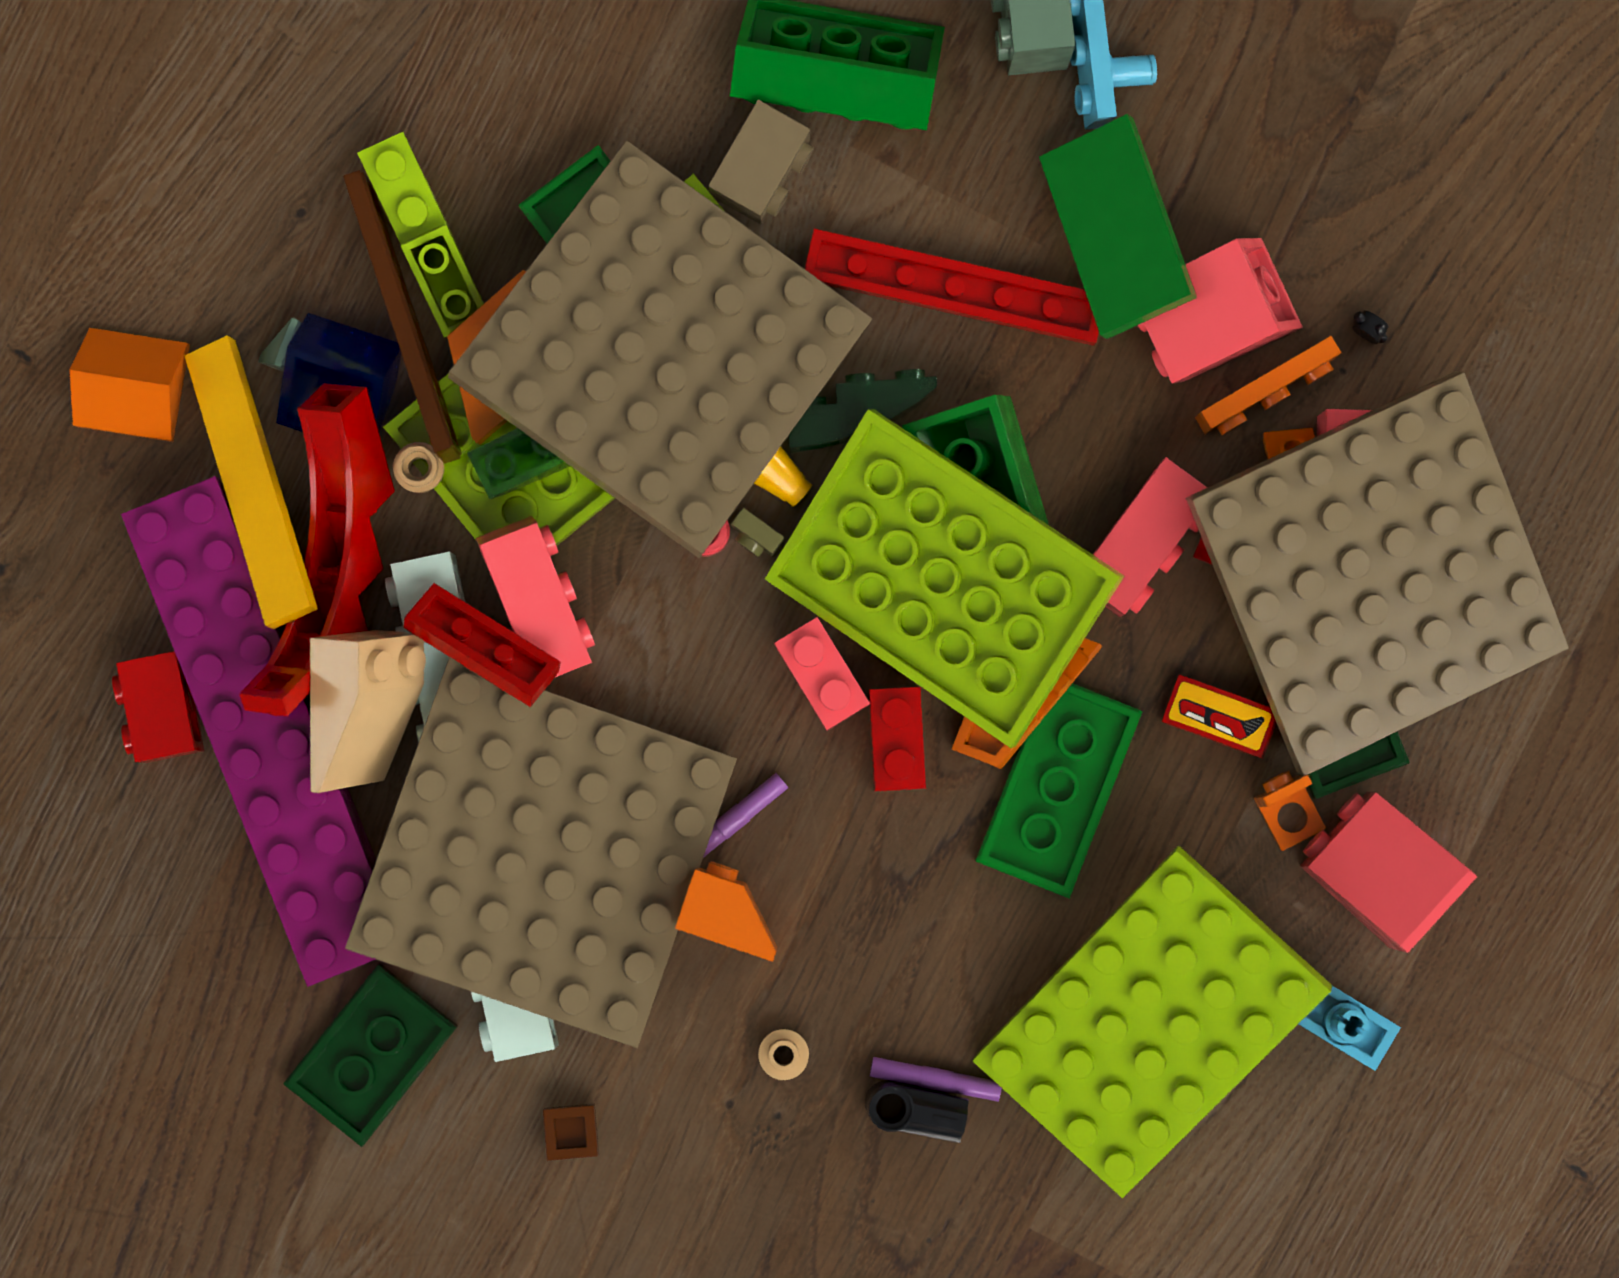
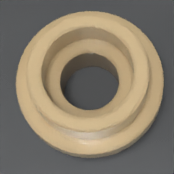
[393,442,445,493]
[758,1029,809,1080]

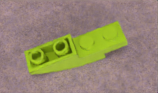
[357,132,484,337]

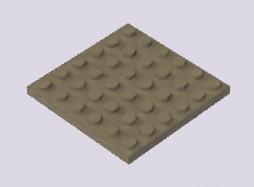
[448,141,873,558]
[1186,371,1569,776]
[345,657,737,1048]

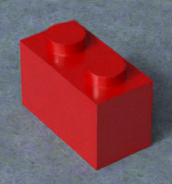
[112,651,205,763]
[869,687,926,791]

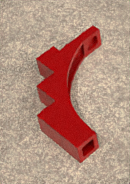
[239,383,395,716]

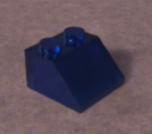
[276,313,402,432]

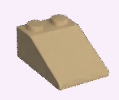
[310,630,426,793]

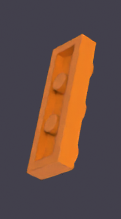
[1195,336,1342,435]

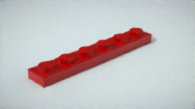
[805,229,1099,346]

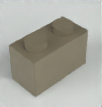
[708,100,814,225]

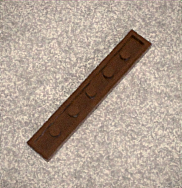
[343,170,462,464]

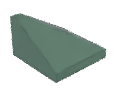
[258,318,308,374]

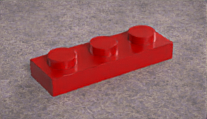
[403,583,561,707]

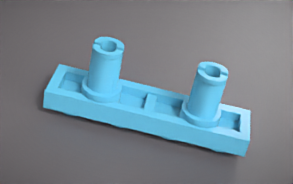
[1070,0,1157,129]
[1298,986,1401,1071]

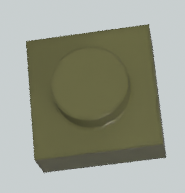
[732,507,785,558]

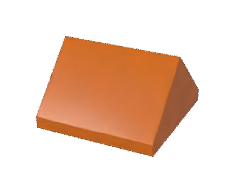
[69,328,190,442]

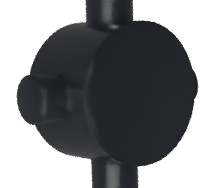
[1352,310,1389,344]

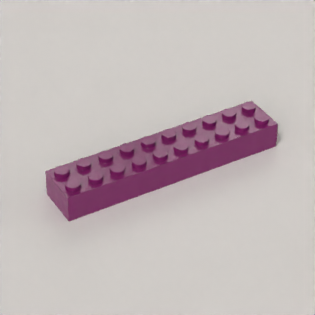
[121,476,376,987]

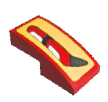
[1161,675,1276,759]

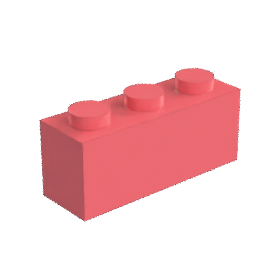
[1092,457,1208,617]
[476,516,595,677]

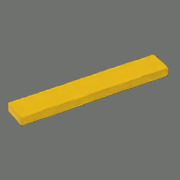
[184,335,318,629]

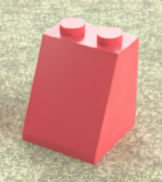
[1138,238,1303,384]
[1300,792,1478,953]

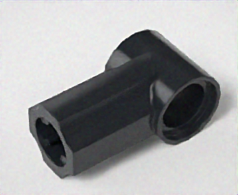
[865,1081,969,1143]

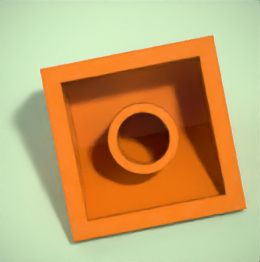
[675,861,777,962]

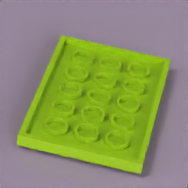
[765,409,1124,748]
[973,845,1332,1198]

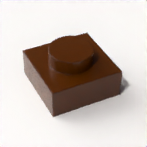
[543,1103,599,1161]

